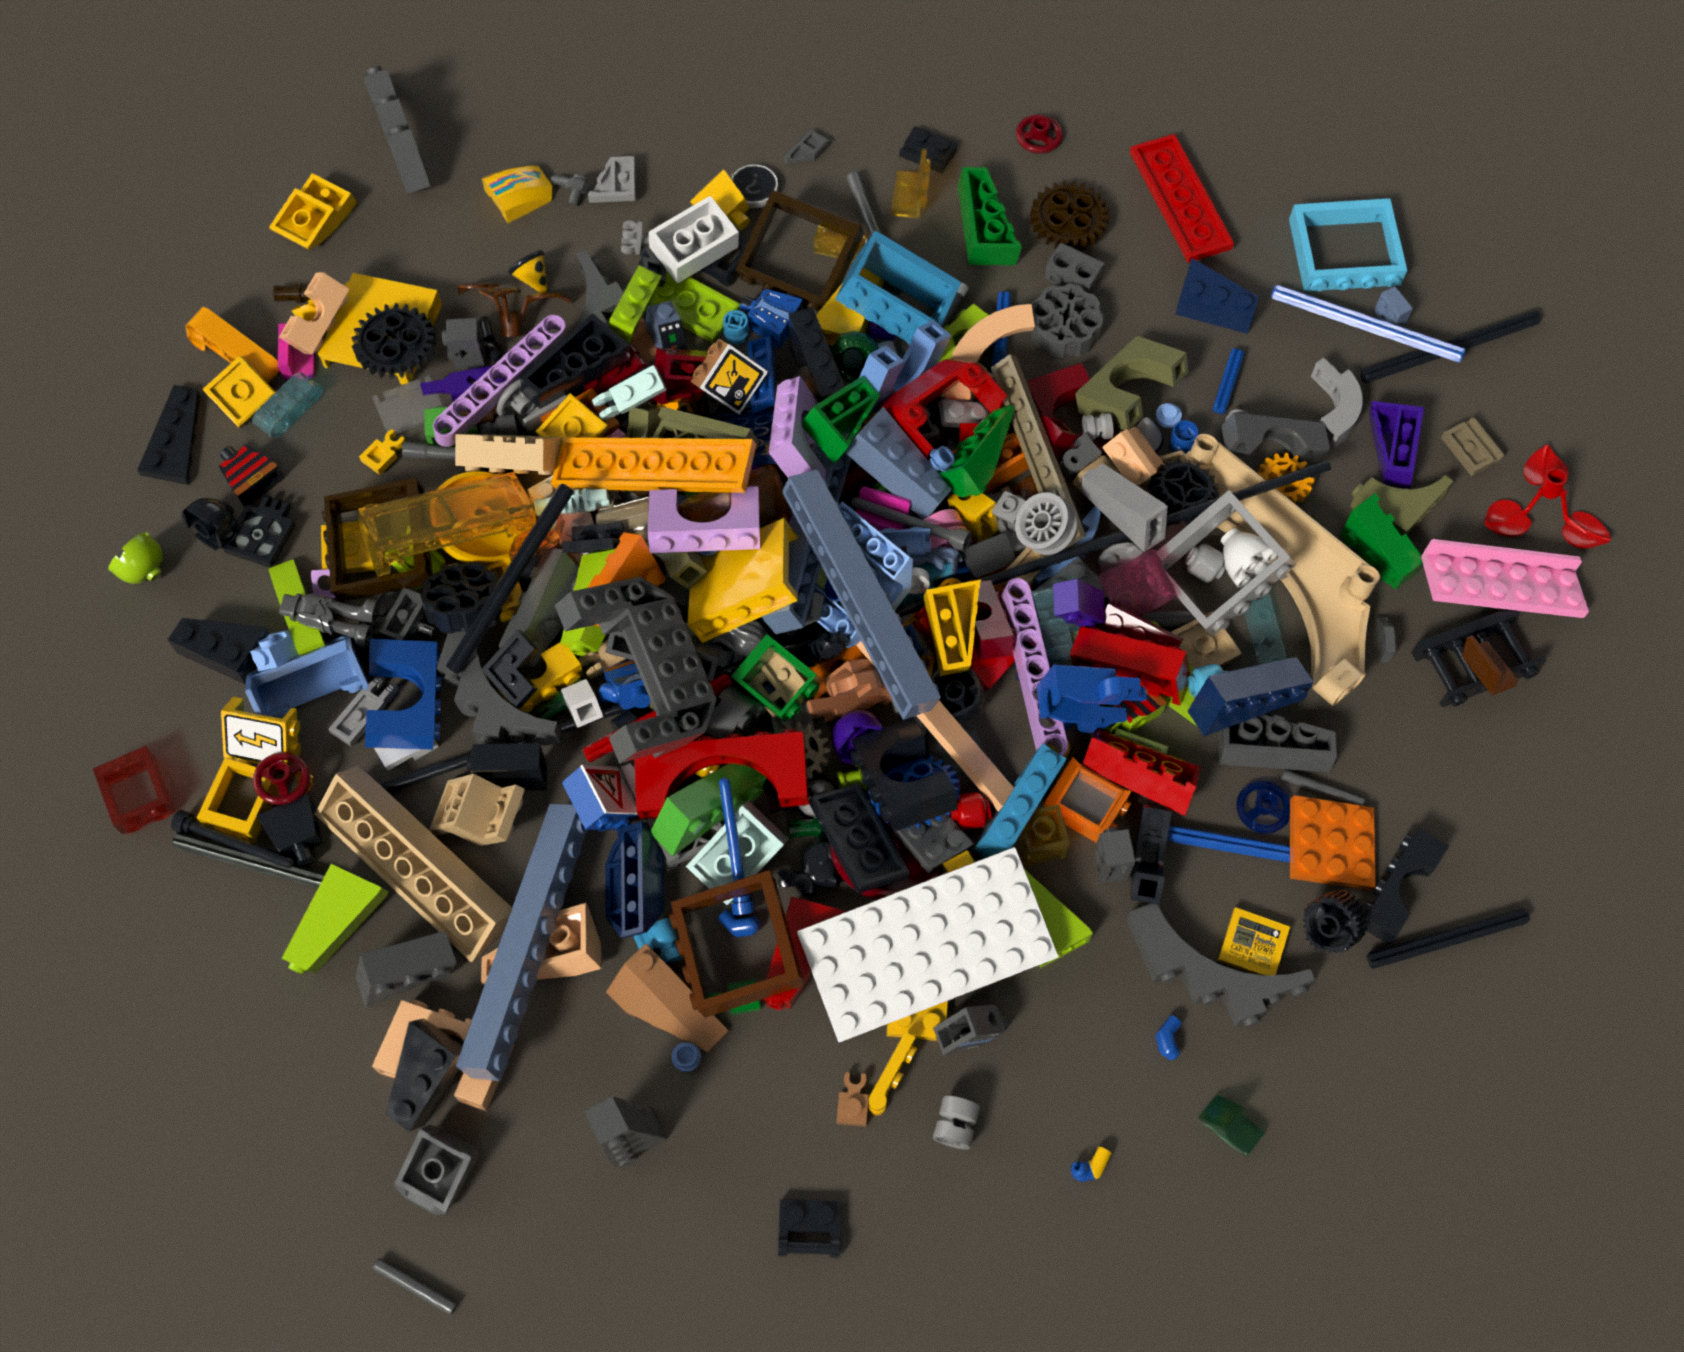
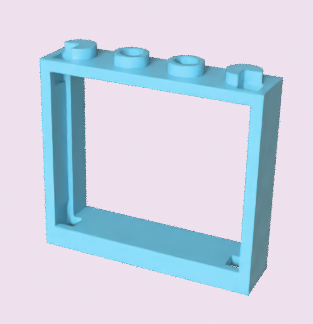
[1289,198,1407,292]

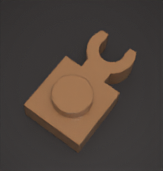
[837,1072,869,1127]

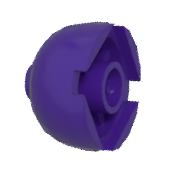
[832,710,885,764]

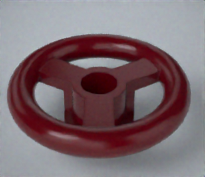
[1016,114,1063,153]
[253,752,310,805]

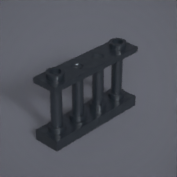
[1411,609,1546,707]

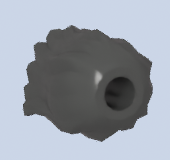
[712,620,768,657]

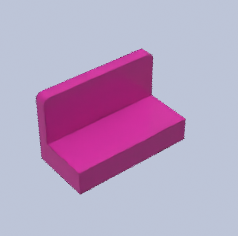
[278,323,315,380]
[855,486,911,531]

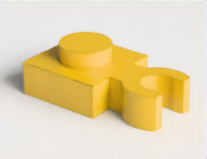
[359,429,406,475]

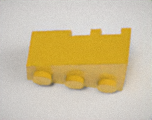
[923,580,981,676]

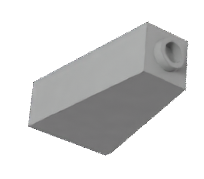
[1082,463,1168,553]

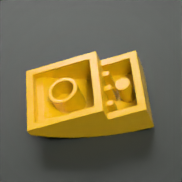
[269,173,357,250]

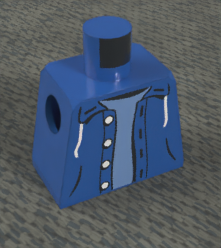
[740,289,803,349]

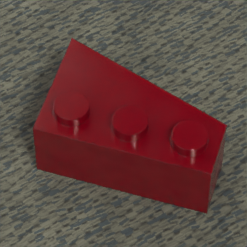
[651,348,708,405]

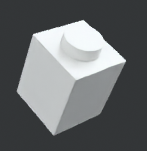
[561,679,603,728]

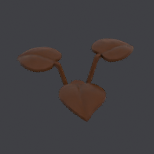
[457,282,571,337]

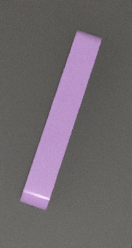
[433,315,565,447]
[1001,578,1068,756]

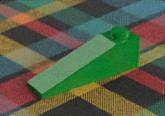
[934,405,1015,497]

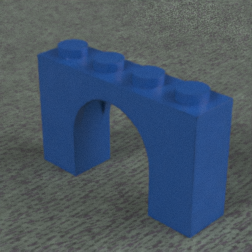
[365,639,442,750]

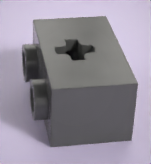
[442,318,485,369]

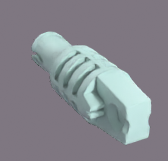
[534,488,610,516]

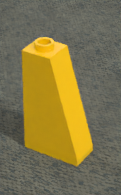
[816,268,884,345]

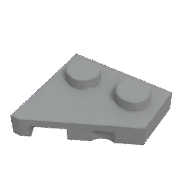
[588,156,636,203]

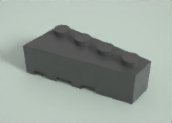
[499,546,579,667]
[1218,715,1337,772]
[584,1096,668,1168]

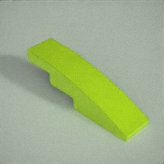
[268,559,325,655]

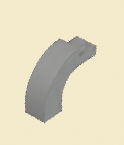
[1311,358,1363,449]

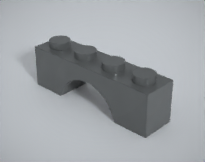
[1221,412,1330,462]

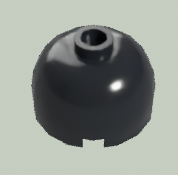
[182,497,236,550]
[934,668,986,722]

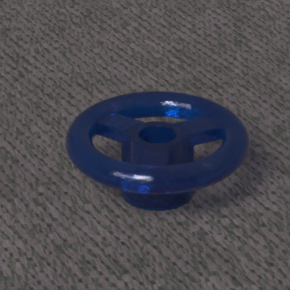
[1236,781,1290,834]

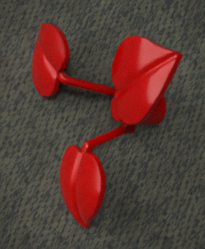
[1484,445,1611,548]

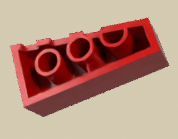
[1070,626,1190,706]
[1082,729,1201,816]

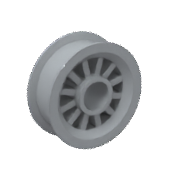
[1015,492,1078,555]

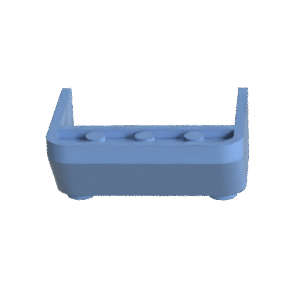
[245,635,369,719]

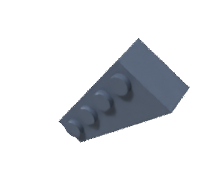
[845,407,952,520]

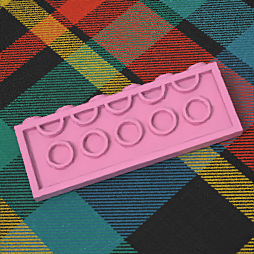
[1421,539,1589,618]

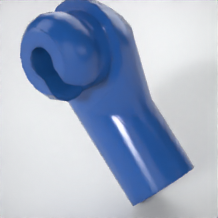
[717,910,761,937]
[1155,1015,1182,1060]

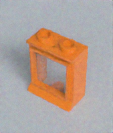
[1042,757,1132,843]

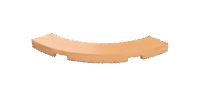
[943,304,1035,402]

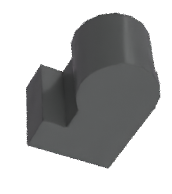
[1060,433,1102,476]

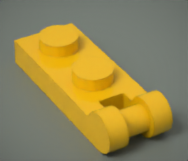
[868,1031,918,1115]

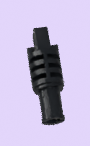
[793,631,847,671]

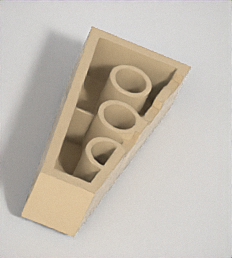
[455,433,563,475]

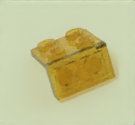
[891,149,931,218]

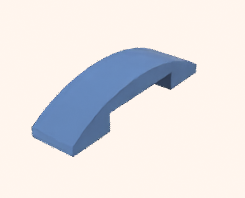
[1033,506,1100,590]

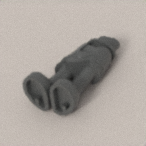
[279,593,380,649]

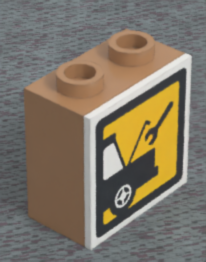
[691,339,768,415]

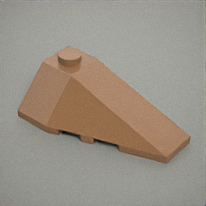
[606,944,729,1053]

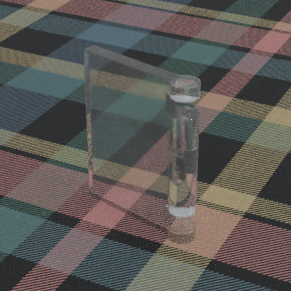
[372,375,443,434]

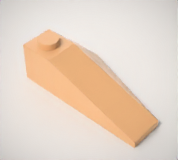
[481,903,602,985]

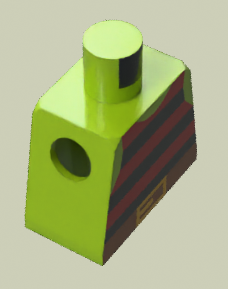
[1102,689,1167,733]

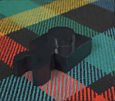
[639,245,666,287]

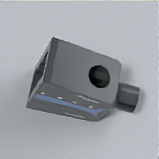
[933,1004,1008,1056]

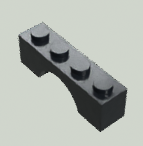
[1363,828,1449,945]

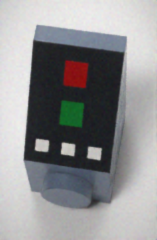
[645,301,687,350]

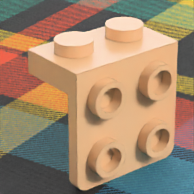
[1103,427,1164,486]

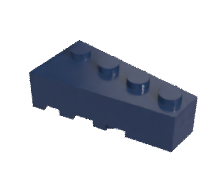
[1188,657,1314,737]

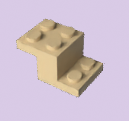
[429,774,525,846]

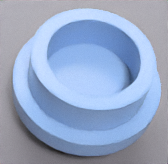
[1156,403,1182,428]

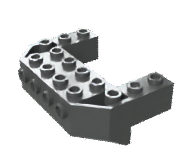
[555,577,716,764]

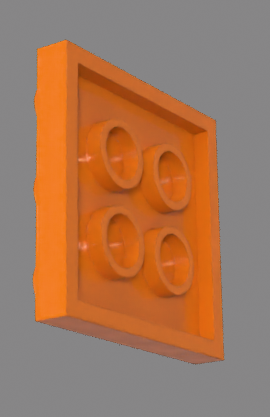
[1290,795,1375,891]

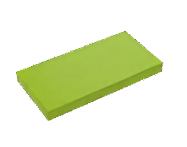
[650,270,741,344]

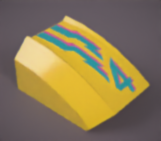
[482,166,552,223]

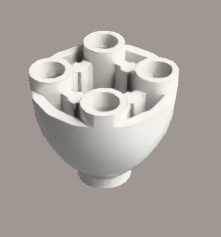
[1221,528,1277,588]

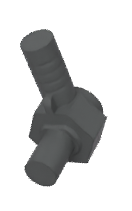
[551,174,590,206]

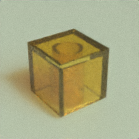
[1017,804,1070,866]

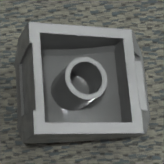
[394,1125,480,1215]

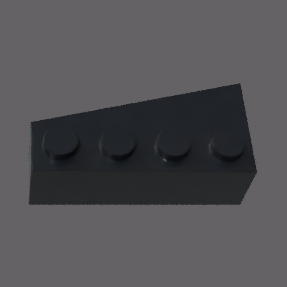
[520,313,630,409]

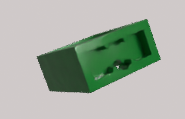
[731,634,821,723]

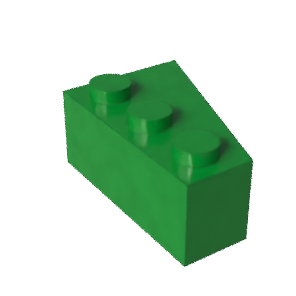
[801,375,880,464]
[1340,493,1423,590]

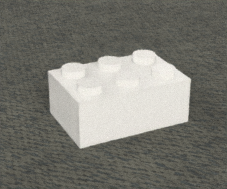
[649,196,739,284]

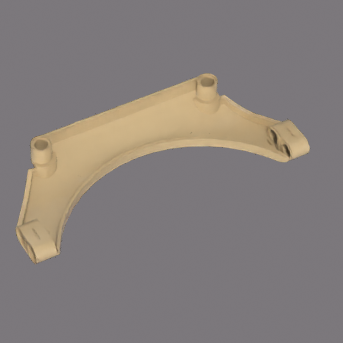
[1073,434,1380,706]

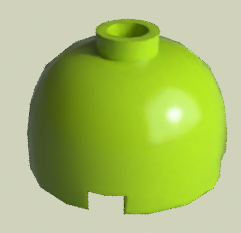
[108,532,163,584]

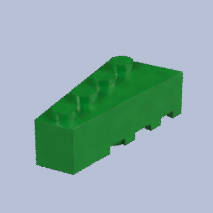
[958,167,1022,265]

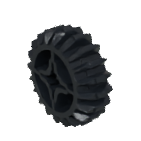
[1148,458,1219,525]

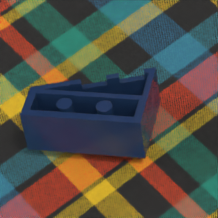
[1175,258,1259,334]

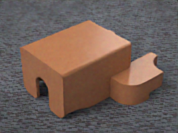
[806,659,892,722]

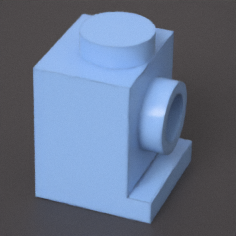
[250,630,299,671]

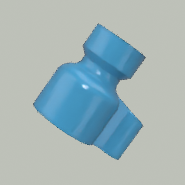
[633,918,684,965]

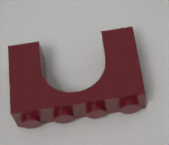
[1026,363,1118,477]

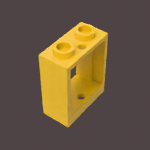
[197,758,280,843]

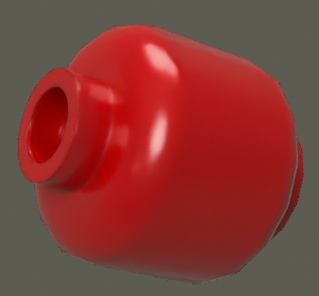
[949,792,991,830]

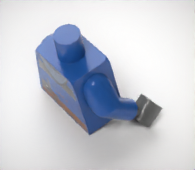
[596,660,651,710]

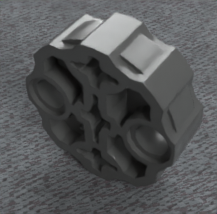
[1031,284,1103,359]

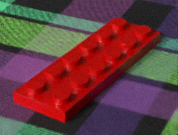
[1130,134,1234,263]

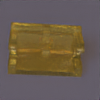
[814,226,868,262]

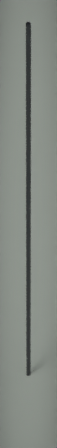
[379,460,1331,793]

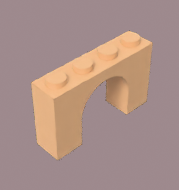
[372,999,514,1111]

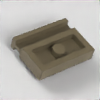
[1441,417,1505,476]

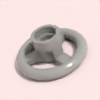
[496,379,535,416]

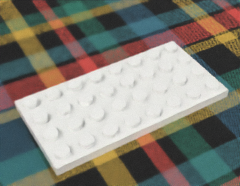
[797,847,1058,1042]

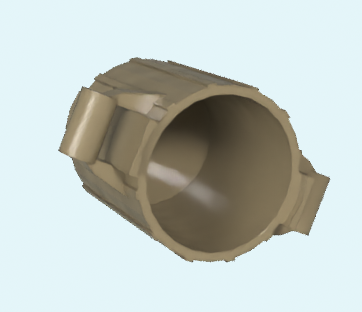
[596,490,649,542]

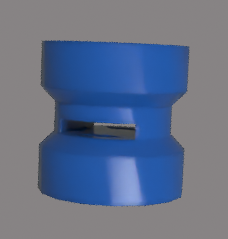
[1169,420,1199,454]

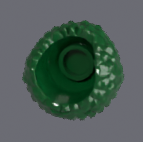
[830,331,879,383]

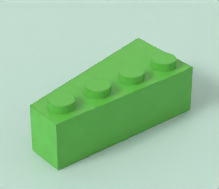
[651,764,766,856]

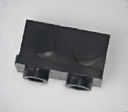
[562,523,624,554]

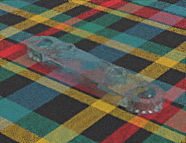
[1245,584,1288,665]

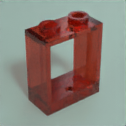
[93,746,176,835]

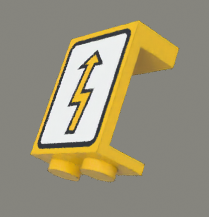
[221,697,301,766]

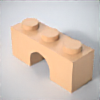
[279,272,349,354]

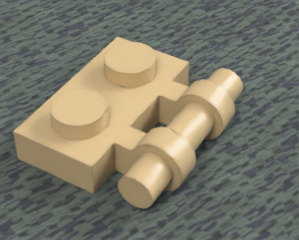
[750,653,805,718]

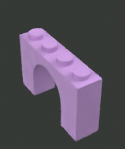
[769,376,826,480]
[648,486,760,553]

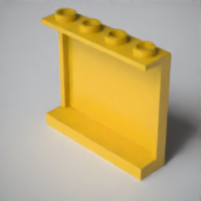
[318,273,442,386]
[688,518,798,643]

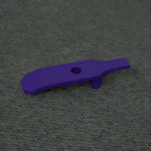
[420,366,506,401]

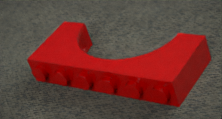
[635,729,809,819]

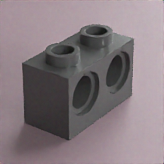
[1045,243,1104,294]
[1094,828,1135,884]

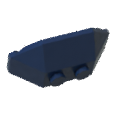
[605,821,665,939]

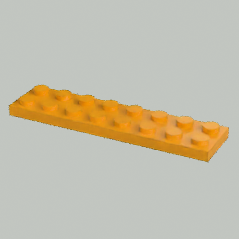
[551,437,757,493]

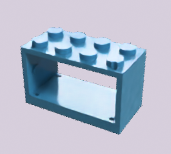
[835,230,961,345]

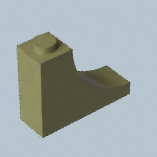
[1350,475,1453,536]

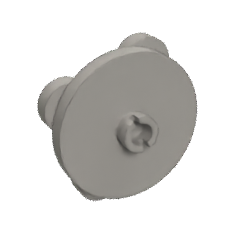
[1098,543,1146,581]

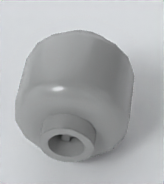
[1185,543,1226,583]

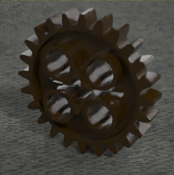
[1030,181,1110,250]

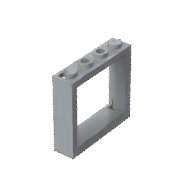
[1147,490,1296,636]

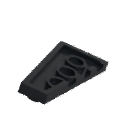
[137,385,201,485]

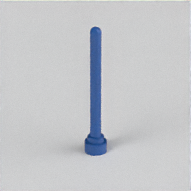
[719,777,755,915]

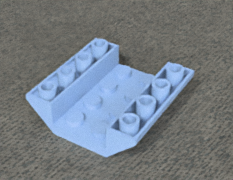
[814,502,913,648]

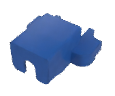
[1037,664,1147,733]

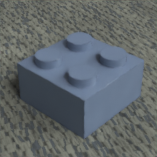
[1374,286,1413,327]

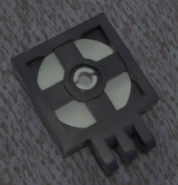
[222,495,295,568]

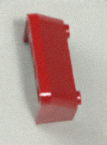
[877,359,1007,460]

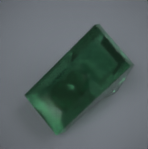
[1198,1095,1265,1158]

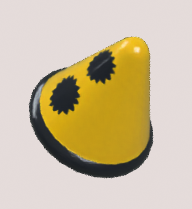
[508,250,547,293]

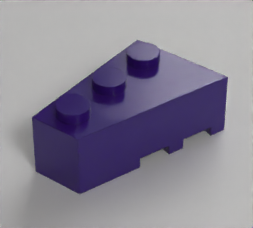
[1369,401,1424,489]

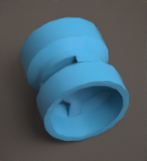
[723,310,749,345]

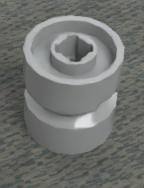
[933,1096,980,1150]

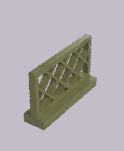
[653,407,760,451]

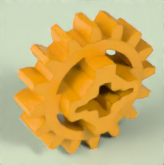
[1257,453,1314,504]

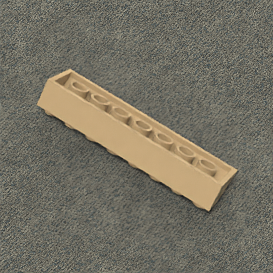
[315,765,512,963]

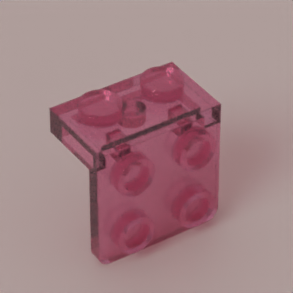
[1099,548,1178,616]

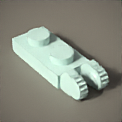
[592,365,667,421]

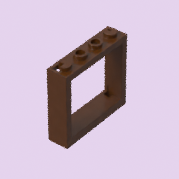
[669,870,805,1018]

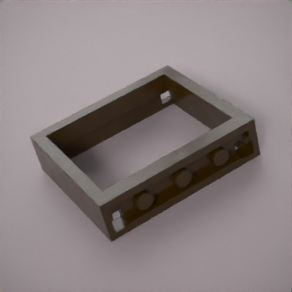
[735,190,864,312]
[322,478,433,602]

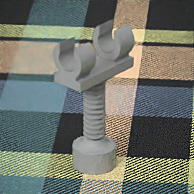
[621,220,649,255]

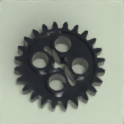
[351,303,436,379]

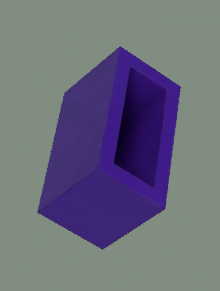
[1053,579,1106,628]

